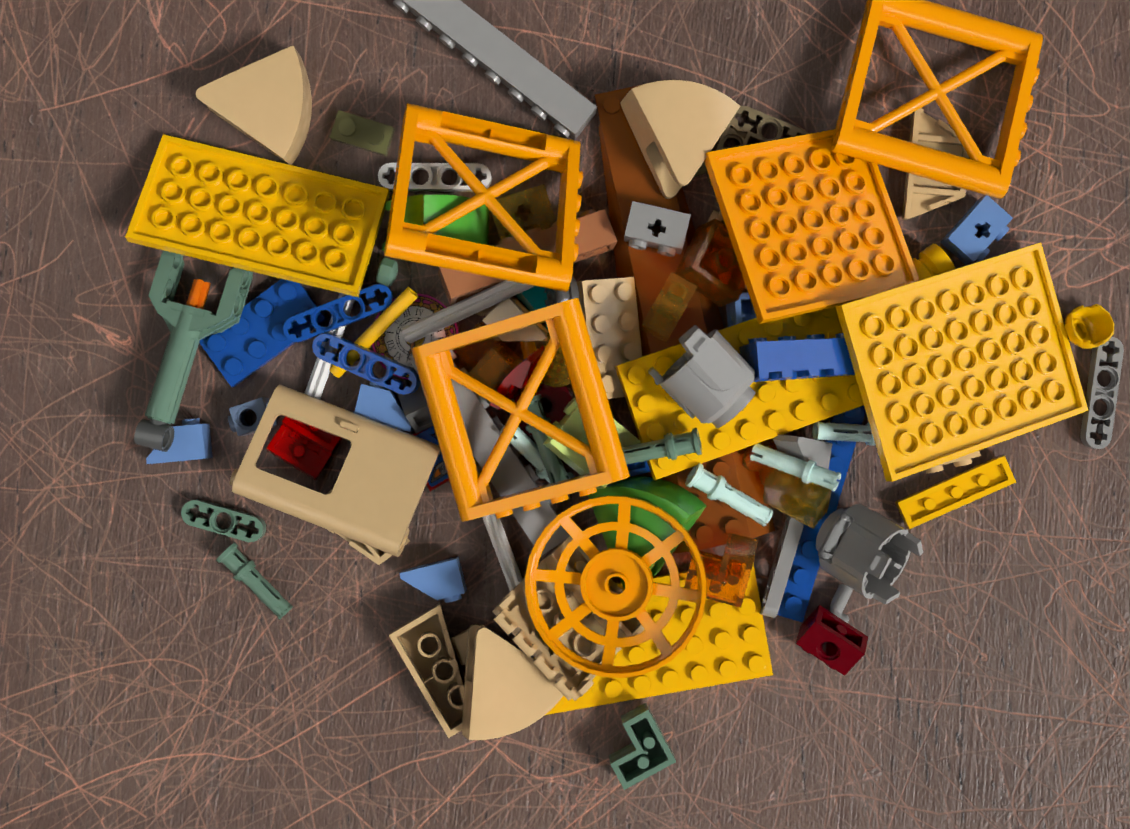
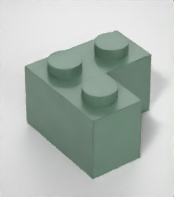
[609,703,676,790]

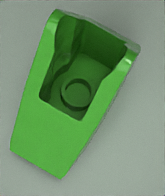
[382,194,489,251]
[588,476,707,589]

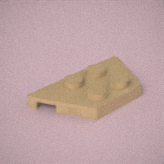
[902,108,969,220]

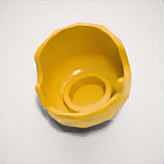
[1065,304,1114,349]

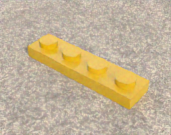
[895,455,1016,529]

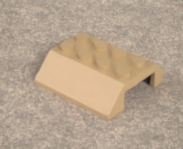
[492,536,644,701]

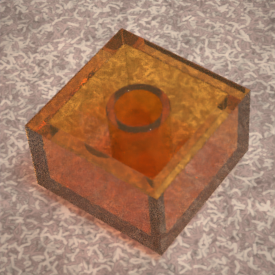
[674,218,746,307]

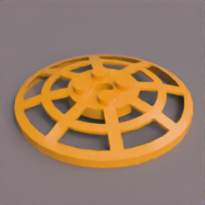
[525,495,707,678]

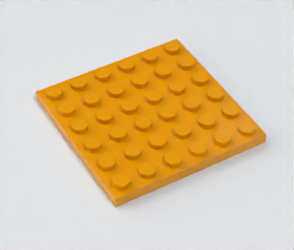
[704,129,919,324]

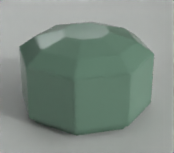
[376,257,398,287]

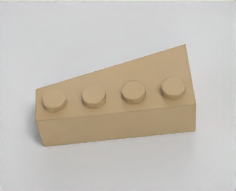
[389,603,464,738]

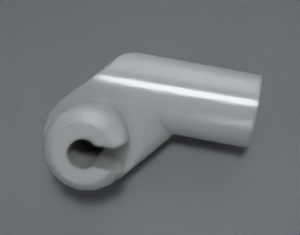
[829,584,853,623]

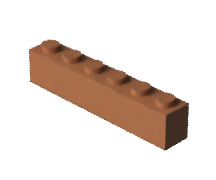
[438,209,617,306]

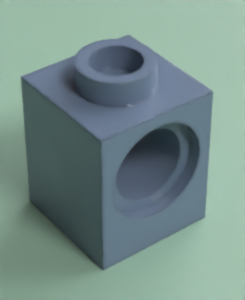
[228,397,277,436]

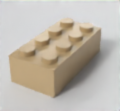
[577,277,642,399]

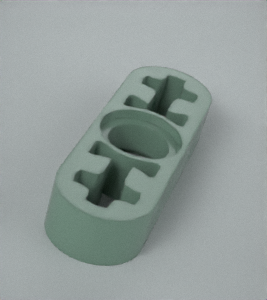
[181,499,266,542]

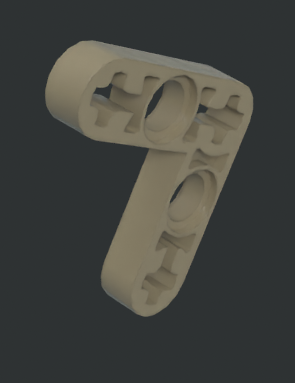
[706,106,807,185]

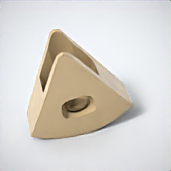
[196,46,312,165]
[620,80,740,199]
[462,624,564,740]

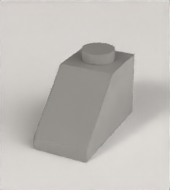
[773,434,832,480]

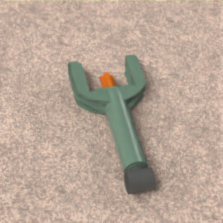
[134,250,253,452]

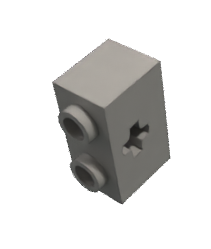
[624,201,691,257]

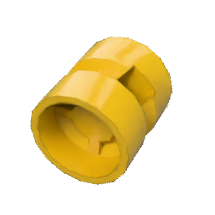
[912,244,955,280]

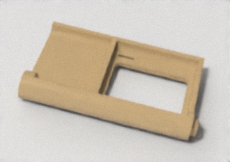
[229,385,441,557]

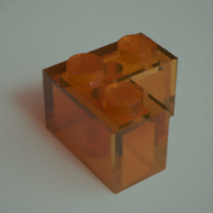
[453,322,523,390]
[684,533,758,608]

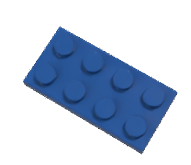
[199,279,327,387]

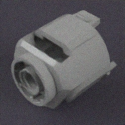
[648,325,756,428]
[816,504,923,605]

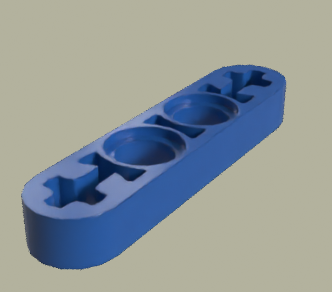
[283,284,393,343]
[312,333,421,395]

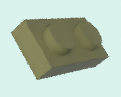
[330,110,395,157]

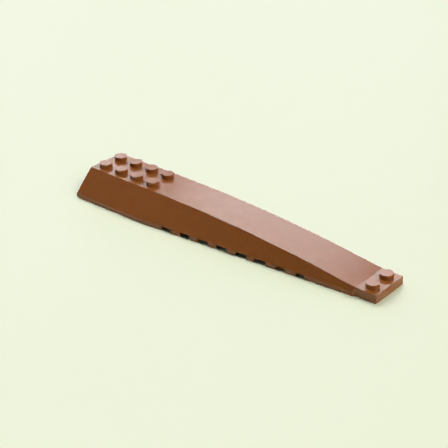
[594,84,775,554]

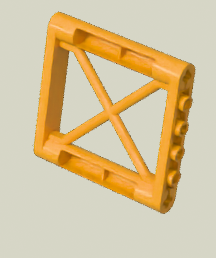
[831,0,1043,199]
[384,103,583,292]
[411,298,630,522]

